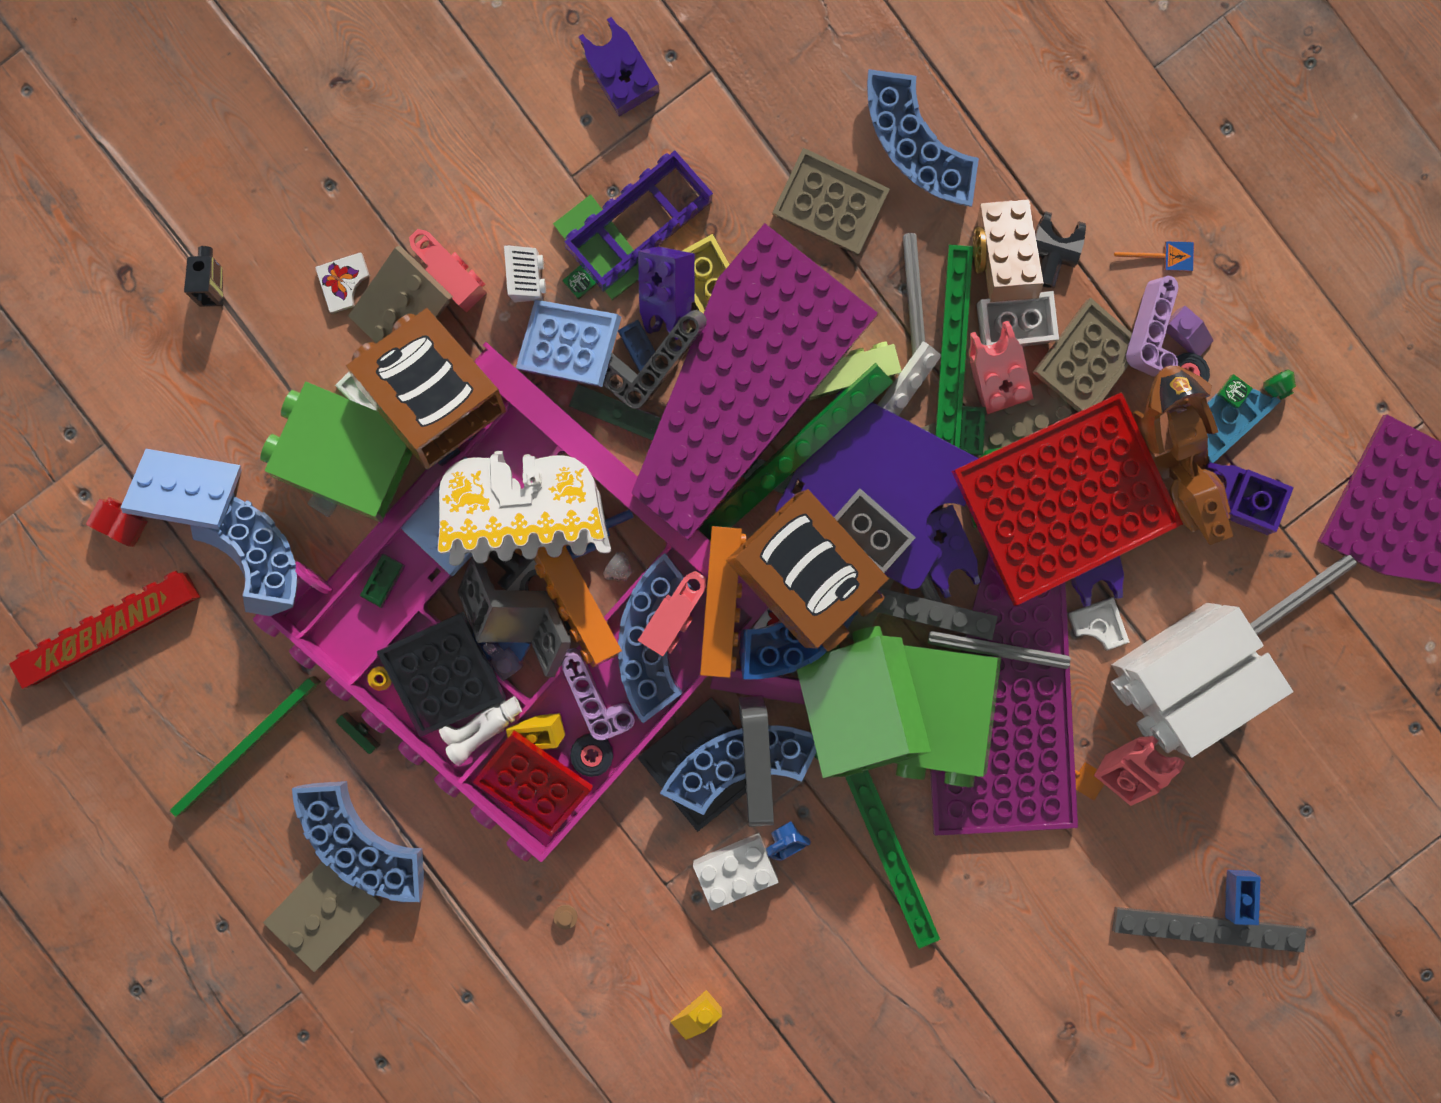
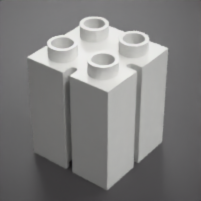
[1110,603,1293,758]

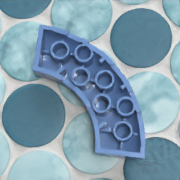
[660,725,817,815]
[292,781,424,902]

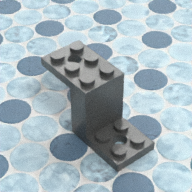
[457,556,571,677]

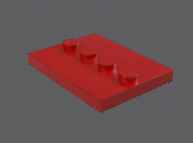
[473,730,593,837]

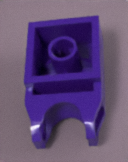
[578,17,660,117]
[638,246,695,340]
[1205,462,1294,535]
[926,505,981,598]
[1070,555,1124,607]

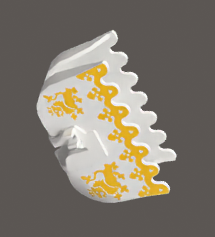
[438,451,611,566]

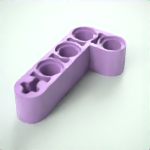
[1126,276,1178,377]
[562,648,635,740]

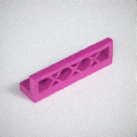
[710,668,805,704]

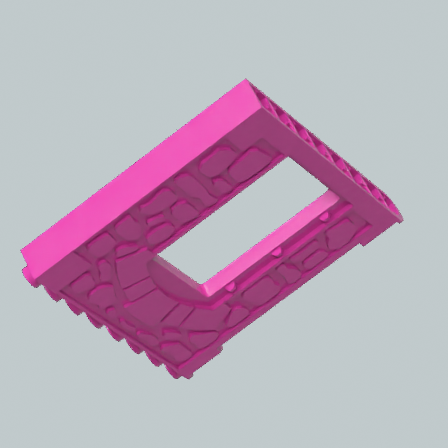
[253,342,768,862]

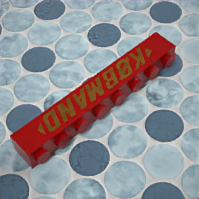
[9,571,201,689]

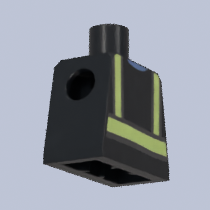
[184,246,224,307]

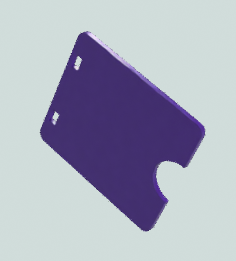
[776,389,979,589]

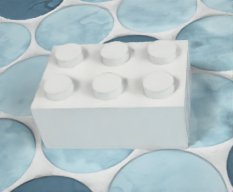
[976,291,1059,347]
[693,833,778,910]

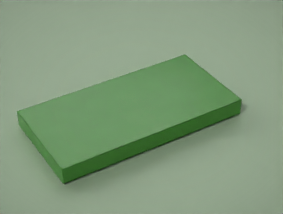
[553,194,639,301]

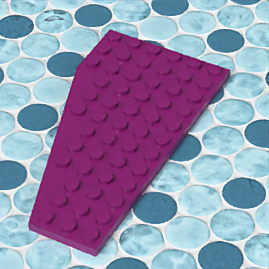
[632,223,878,541]
[1317,414,1441,584]
[930,551,1078,836]

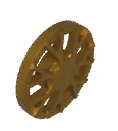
[972,227,986,273]

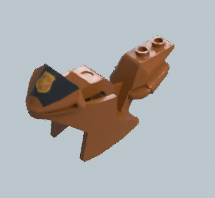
[1131,365,1234,545]

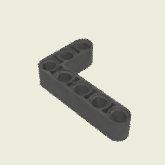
[603,310,707,409]
[739,696,774,827]

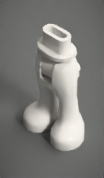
[439,696,522,766]

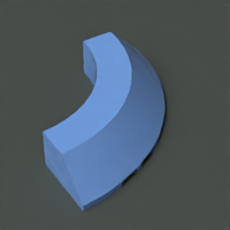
[867,69,979,207]
[190,493,297,616]
[618,553,695,723]

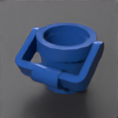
[766,821,811,861]

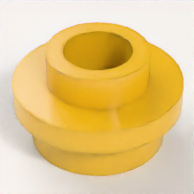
[368,666,392,691]

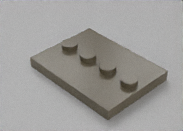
[772,148,890,256]
[348,246,453,343]
[1033,298,1132,412]
[263,862,383,972]

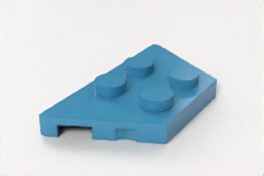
[1207,389,1281,463]

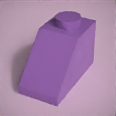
[1166,306,1214,356]

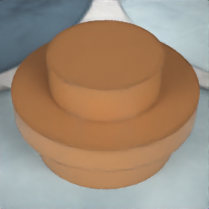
[554,905,578,929]

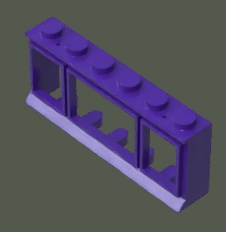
[564,150,713,292]

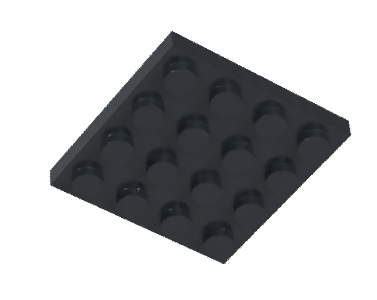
[377,611,507,737]
[637,697,746,832]

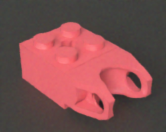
[409,229,487,313]
[969,321,1034,414]
[638,571,706,656]
[1094,736,1185,806]

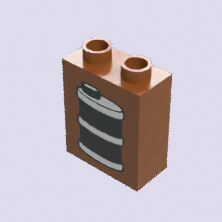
[346,308,506,470]
[725,489,889,651]

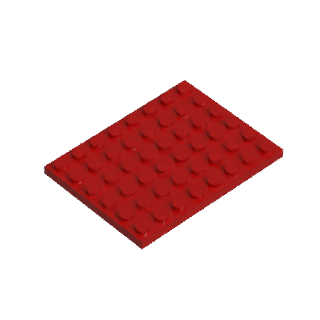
[951,392,1183,606]

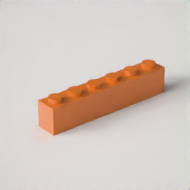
[700,526,746,678]
[533,545,622,668]

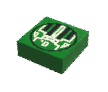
[562,265,596,300]
[1217,374,1253,408]

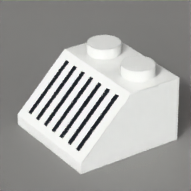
[504,245,546,302]

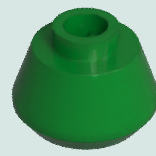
[1263,369,1296,400]

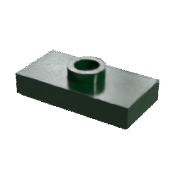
[960,406,986,456]
[360,554,405,608]
[336,712,381,754]

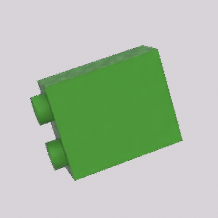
[260,381,413,523]
[797,626,931,778]
[896,645,1001,787]

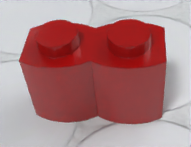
[86,497,148,547]

